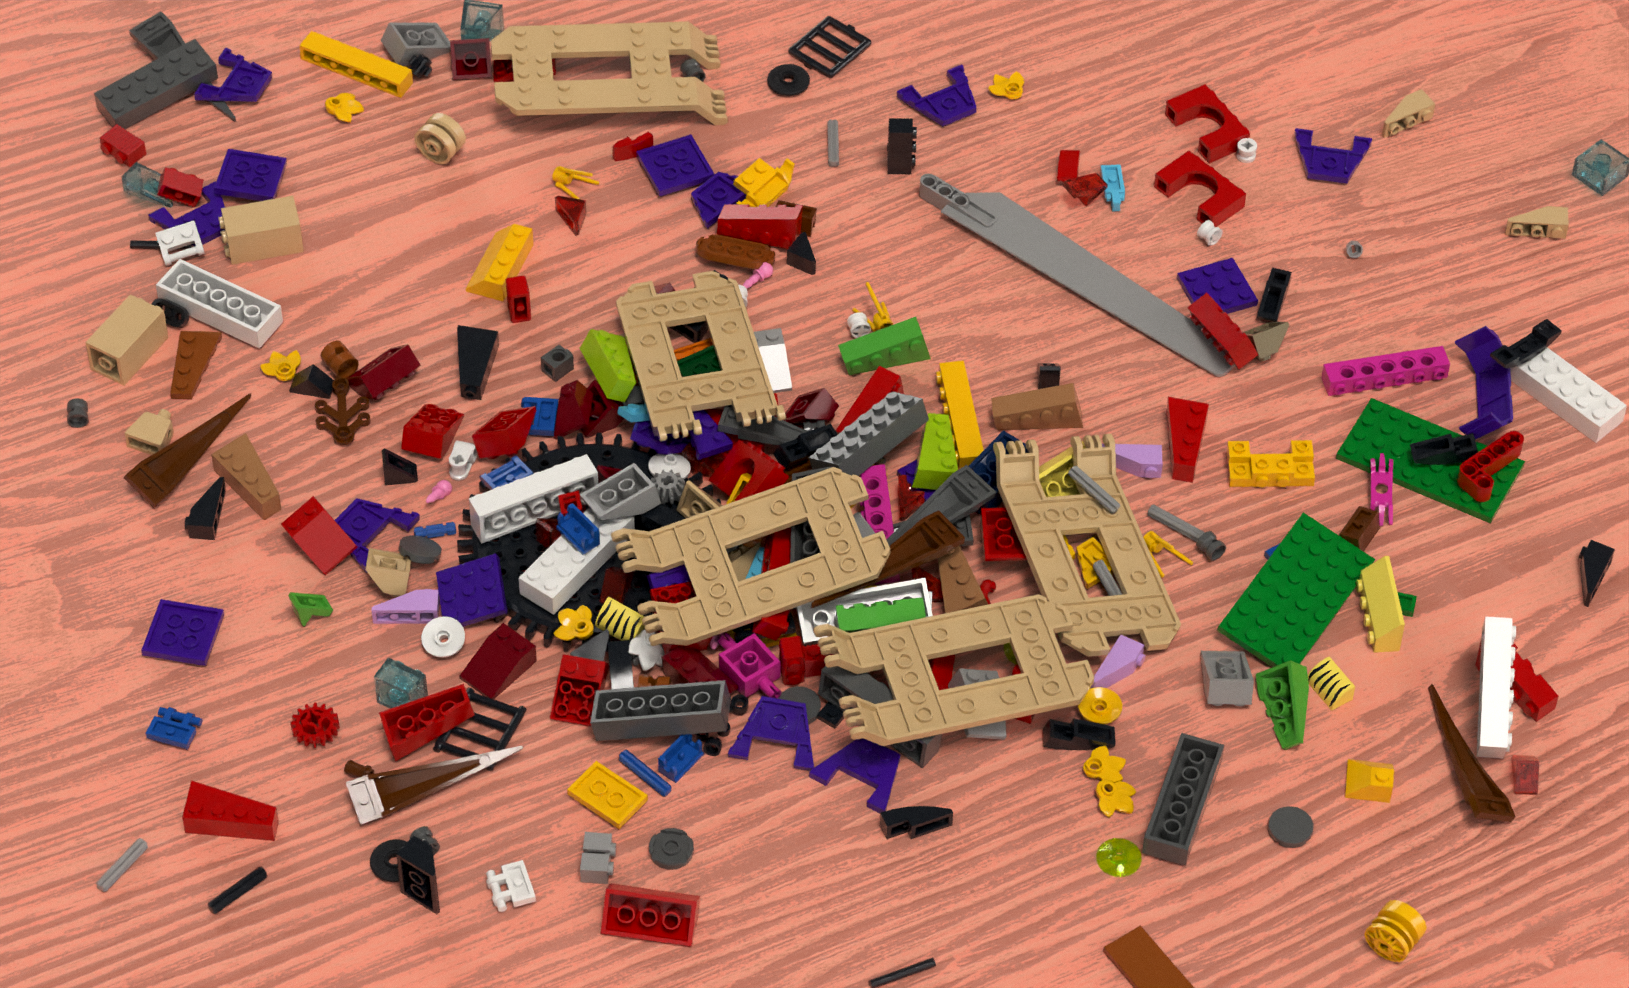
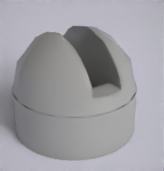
[1346,241,1363,258]

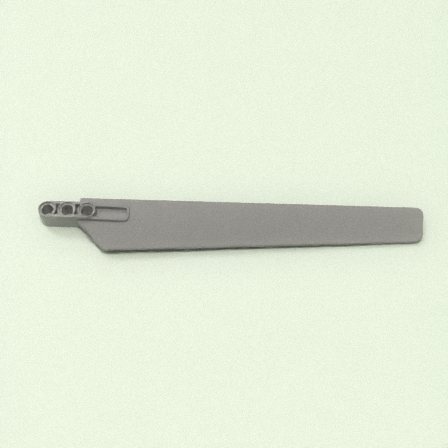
[919,174,1235,377]

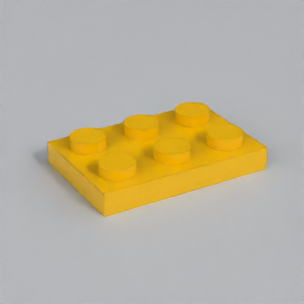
[567,761,648,829]

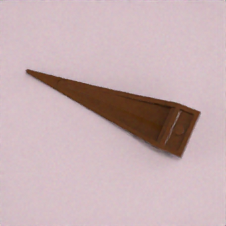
[124,394,251,508]
[811,510,965,608]
[1428,684,1516,822]
[346,746,524,826]

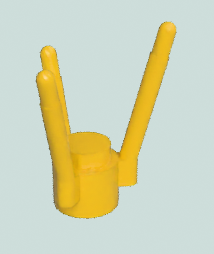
[552,166,599,201]
[852,282,893,332]
[1143,531,1193,578]

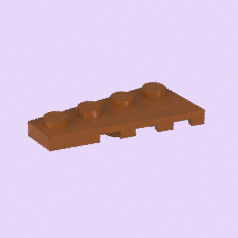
[170,331,222,400]

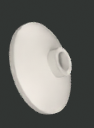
[648,453,691,479]
[421,617,465,658]

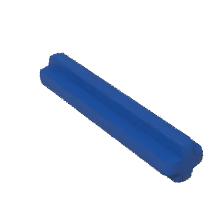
[619,749,671,796]

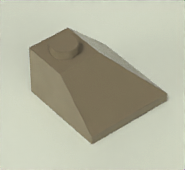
[1243,322,1289,361]

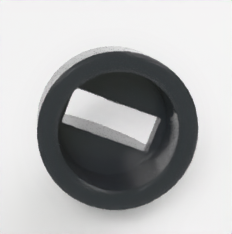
[703,737,722,756]

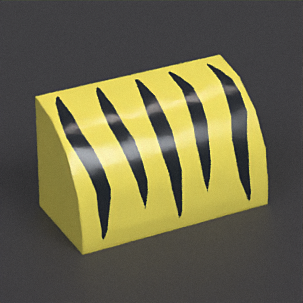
[595,596,645,641]
[1308,657,1355,711]

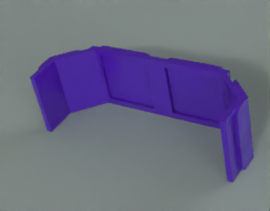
[1455,326,1513,440]

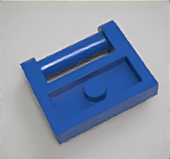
[521,397,559,436]
[479,455,534,490]

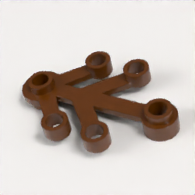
[315,377,371,445]

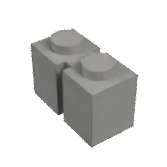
[580,832,617,884]

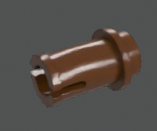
[344,760,374,778]

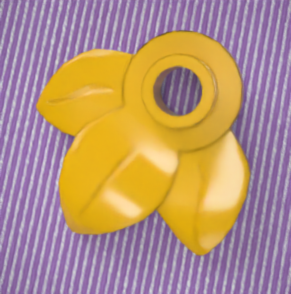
[988,71,1024,99]
[325,93,364,122]
[260,350,301,381]
[554,605,594,641]
[1083,746,1126,783]
[1096,780,1136,817]

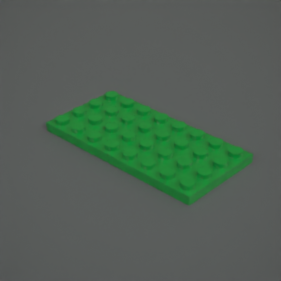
[1336,398,1525,524]
[1217,512,1375,667]

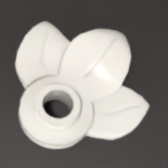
[628,630,665,671]

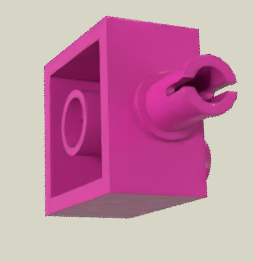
[718,633,782,699]

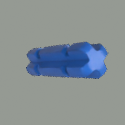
[414,522,456,538]

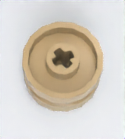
[414,113,466,164]

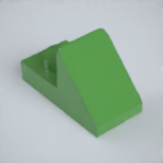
[288,592,333,627]

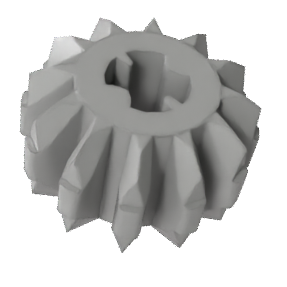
[651,469,685,505]

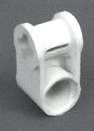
[449,440,478,481]

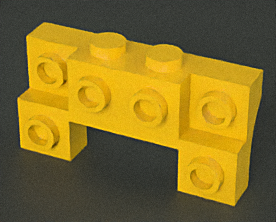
[1227,440,1315,487]

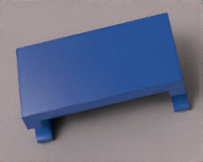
[556,503,600,555]
[658,734,704,783]

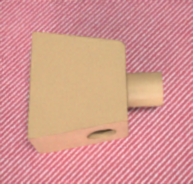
[125,409,174,455]

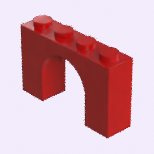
[1165,84,1250,164]
[1154,151,1246,227]
[709,440,789,501]

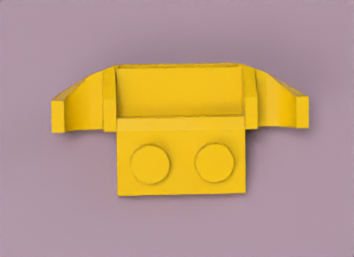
[733,158,795,207]

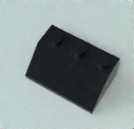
[396,835,440,915]

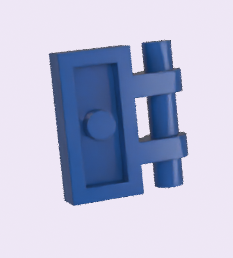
[146,707,203,750]

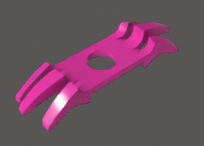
[1370,453,1393,526]

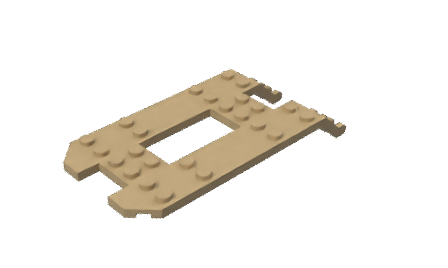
[491,22,728,125]
[616,271,786,441]
[993,434,1181,657]
[611,467,891,646]
[813,594,1094,746]

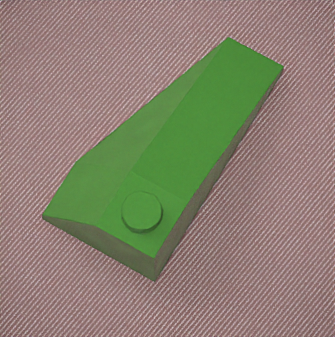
[1256,660,1309,750]

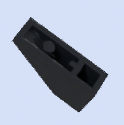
[185,477,226,540]
[1579,540,1615,607]

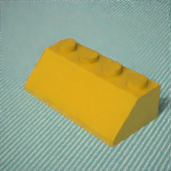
[465,224,533,302]

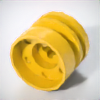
[1364,900,1427,962]

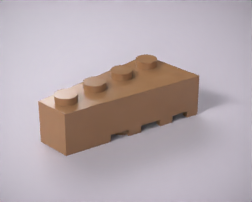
[991,383,1083,430]
[211,433,281,520]
[938,546,988,613]

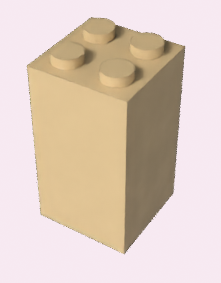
[218,196,304,265]
[85,294,169,386]

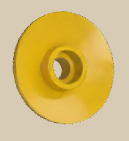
[1078,687,1122,724]

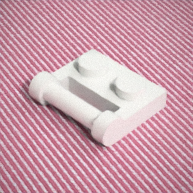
[155,221,205,266]

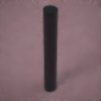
[130,240,192,250]
[868,958,936,988]

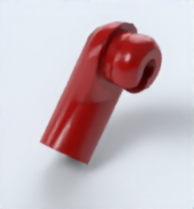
[980,579,996,605]

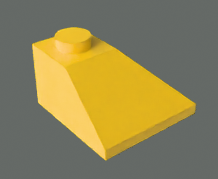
[1345,759,1394,803]

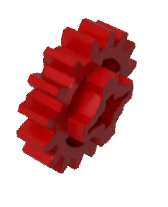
[290,703,340,748]

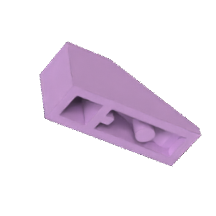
[1102,444,1163,478]
[372,589,440,624]
[1091,635,1146,688]

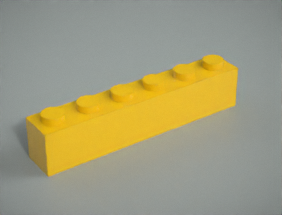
[299,31,413,98]
[935,361,984,469]

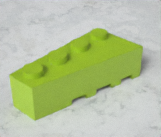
[579,329,636,402]
[912,413,958,490]

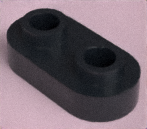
[152,298,189,327]

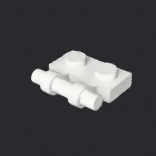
[486,860,536,912]

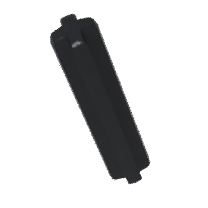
[208,866,267,914]

